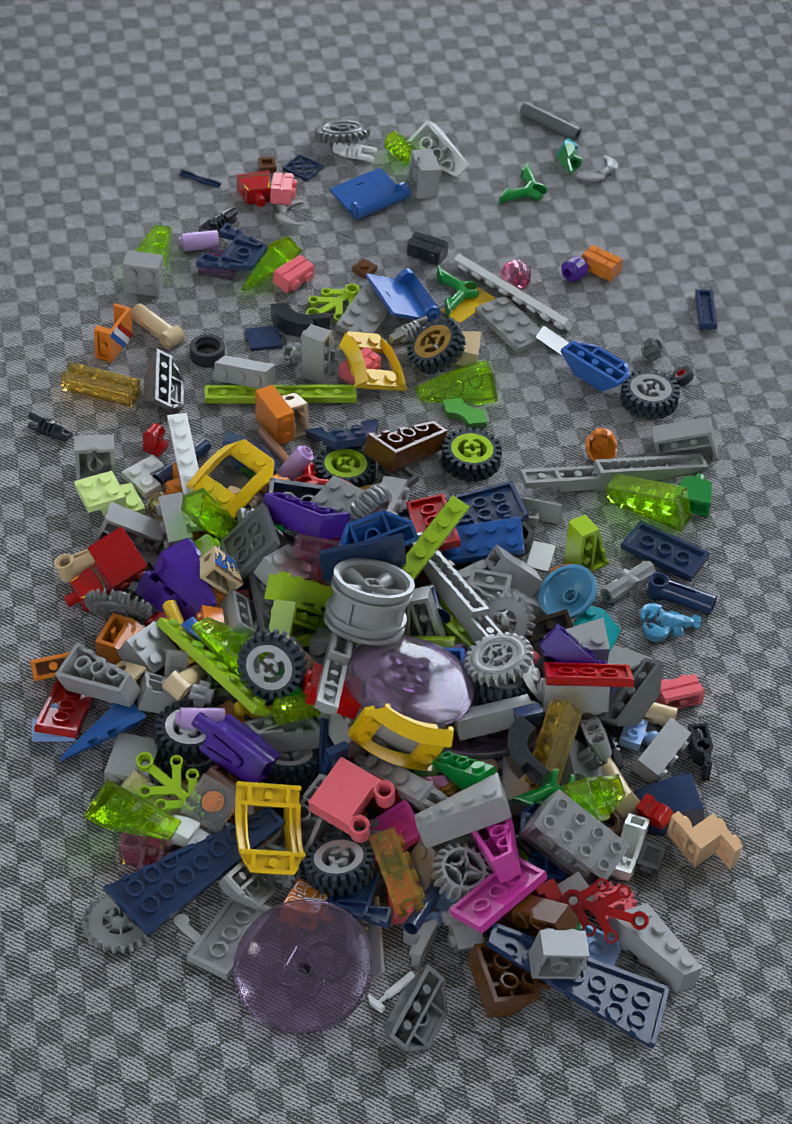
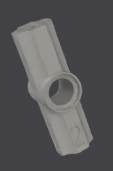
[600,561,656,604]

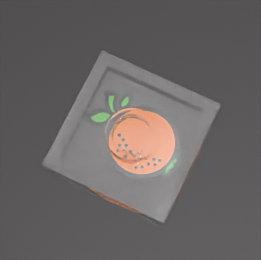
[180,773,236,833]

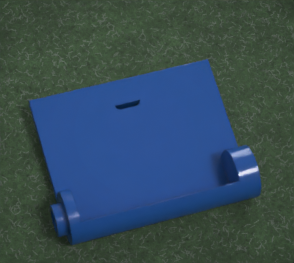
[330,168,411,220]
[365,268,441,322]

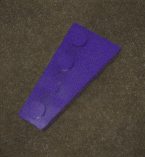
[263,492,351,542]
[135,571,197,621]
[540,624,618,697]

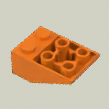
[95,613,145,664]

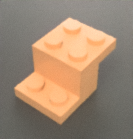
[666,811,743,870]

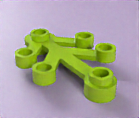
[306,284,360,324]
[136,752,202,815]

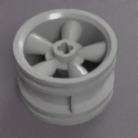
[324,558,415,645]

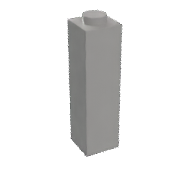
[452,694,535,741]

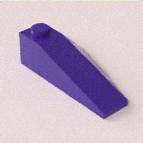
[153,538,217,613]

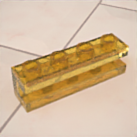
[61,362,141,407]
[524,699,583,788]
[368,827,426,919]

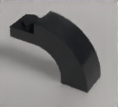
[271,302,330,338]
[506,714,550,788]

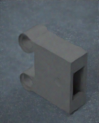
[548,733,611,810]

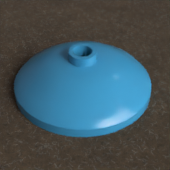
[538,564,597,619]

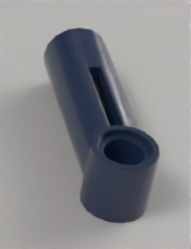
[647,572,717,615]

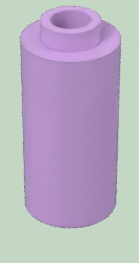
[178,230,219,252]
[276,446,314,481]
[175,707,225,730]

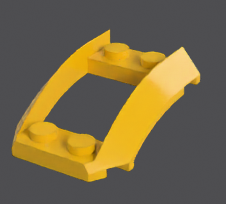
[338,331,407,391]
[186,439,274,520]
[348,703,454,772]
[235,781,306,875]

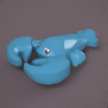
[640,603,702,642]

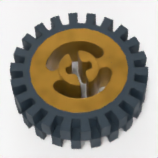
[407,318,466,374]

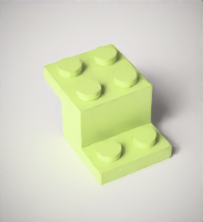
[74,471,146,517]

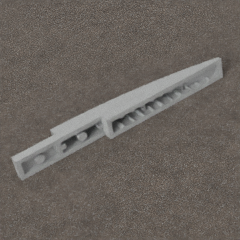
[519,454,708,492]
[409,532,522,679]
[314,631,353,715]

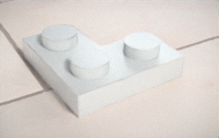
[122,455,165,498]

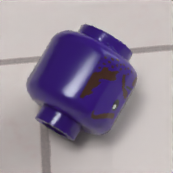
[561,256,588,282]

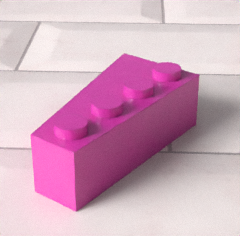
[470,818,521,883]

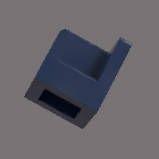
[513,702,544,725]

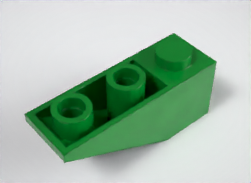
[432,751,496,790]

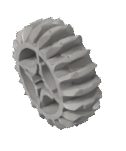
[347,483,393,523]
[431,842,491,903]

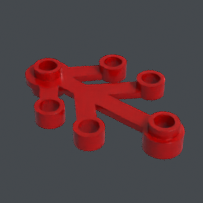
[562,878,649,944]

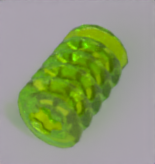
[384,131,419,166]
[272,693,321,726]

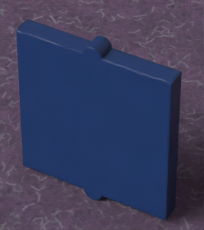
[245,325,282,351]

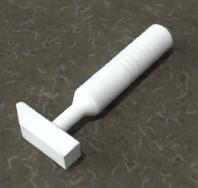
[368,971,415,1013]

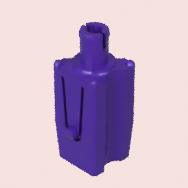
[191,712,281,783]

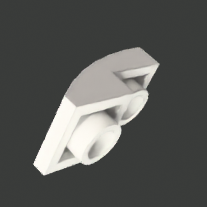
[522,661,545,702]

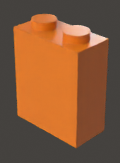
[255,385,294,445]

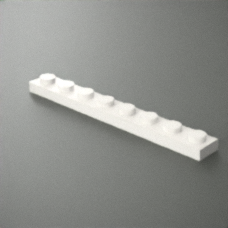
[454,253,573,331]
[167,413,211,532]

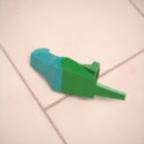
[556,137,583,174]

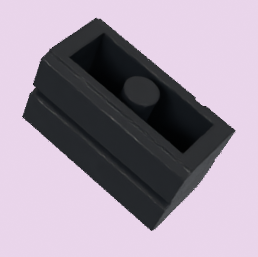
[407,231,449,266]

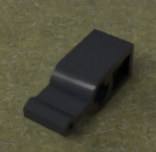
[687,723,713,780]

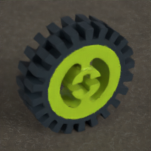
[441,427,502,481]
[315,446,376,488]

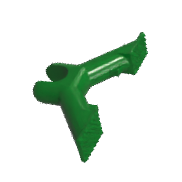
[499,161,547,205]
[436,265,479,318]
[511,768,580,807]

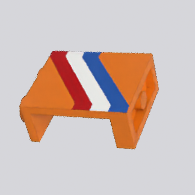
[94,303,133,363]

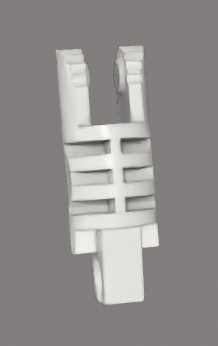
[332,142,377,162]

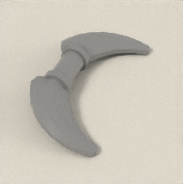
[576,156,618,181]
[276,200,303,226]

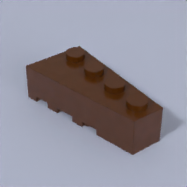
[364,421,448,472]
[490,895,578,937]

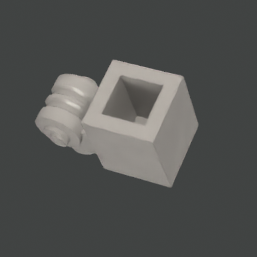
[441,904,485,954]

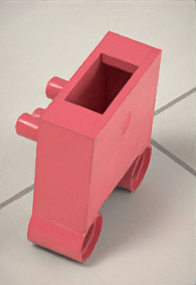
[308,757,395,843]

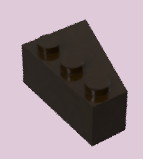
[507,609,573,655]

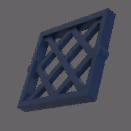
[283,154,324,182]

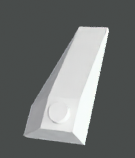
[405,119,470,178]

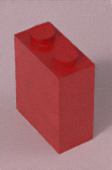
[87,526,150,591]
[303,662,363,719]

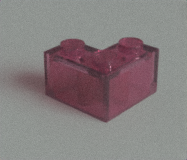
[291,534,339,586]
[118,830,168,871]

